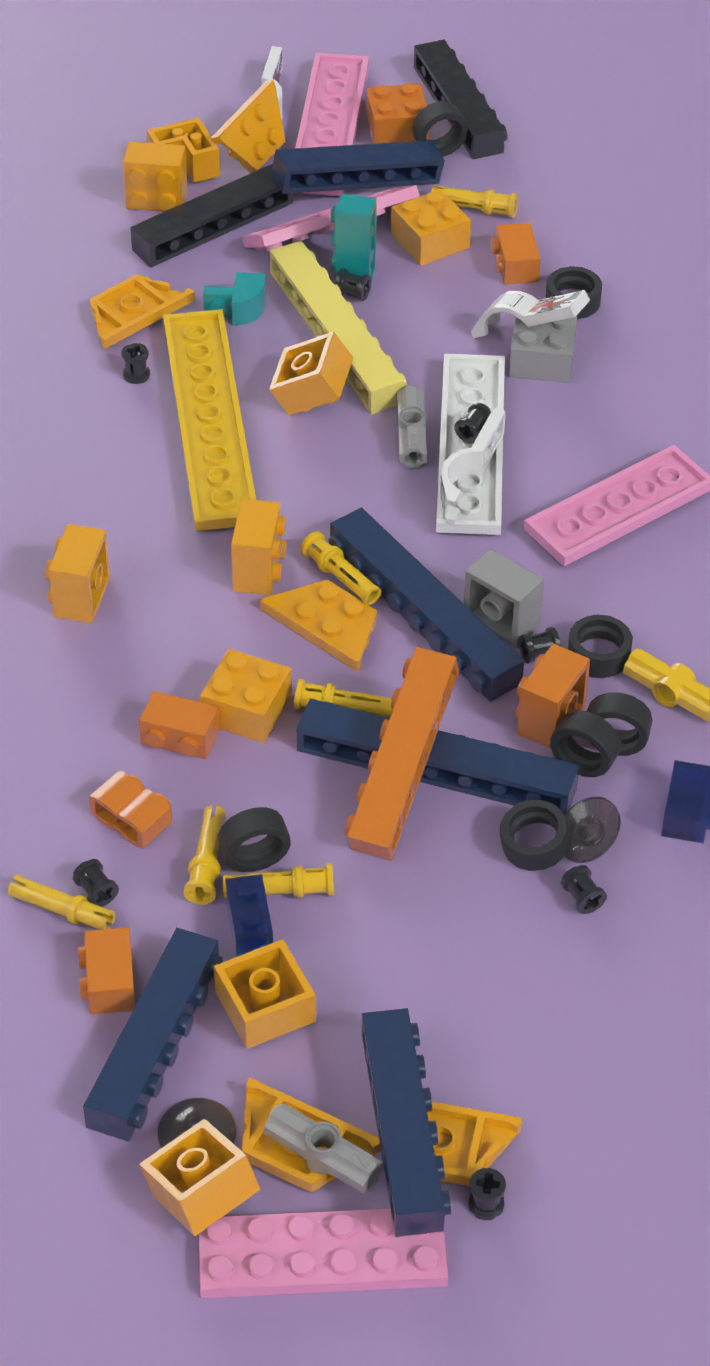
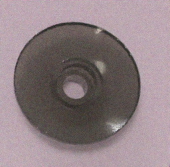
[565,797,621,863]
[157,1098,236,1148]

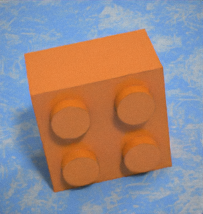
[366,83,429,144]
[515,643,590,749]

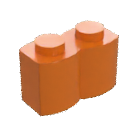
[89,771,172,849]

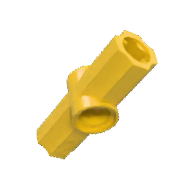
[623,648,710,722]

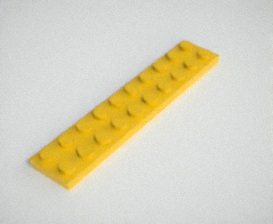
[163,309,256,531]

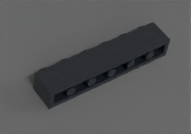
[414,39,508,159]
[130,164,293,268]

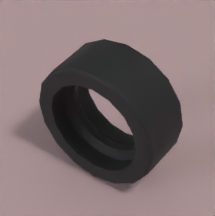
[412,101,468,157]
[545,266,602,319]
[568,614,633,678]
[587,692,653,756]
[550,711,621,777]
[500,800,570,871]
[218,807,291,872]

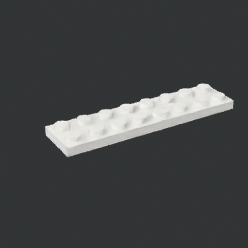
[436,354,505,535]

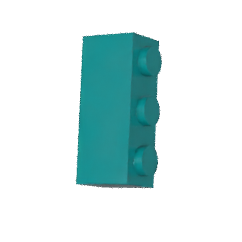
[331,193,377,285]

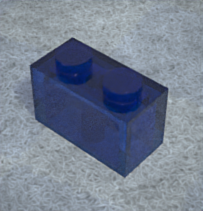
[661,760,710,844]
[225,874,273,957]

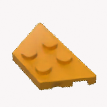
[211,80,285,173]
[90,274,195,349]
[260,579,377,671]
[242,1077,380,1193]
[372,1101,523,1186]

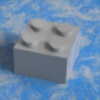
[509,316,577,383]
[464,549,544,648]

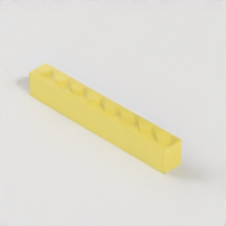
[270,241,407,415]

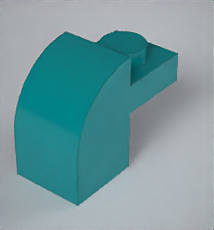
[203,272,266,326]

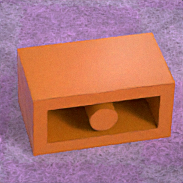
[491,222,541,285]
[139,691,220,759]
[78,927,135,1015]

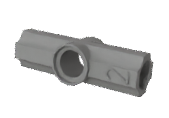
[397,386,427,469]
[264,1103,383,1194]

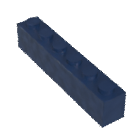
[271,140,445,194]
[83,927,223,1142]
[361,1008,451,1237]

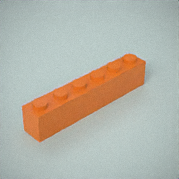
[344,646,459,861]

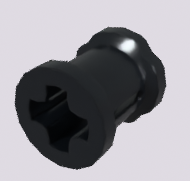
[334,268,372,301]
[121,343,150,384]
[454,402,491,443]
[519,627,561,664]
[73,859,119,907]
[560,865,607,914]
[468,1168,506,1221]

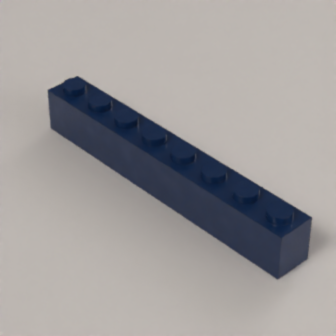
[329,507,524,702]
[296,698,579,818]

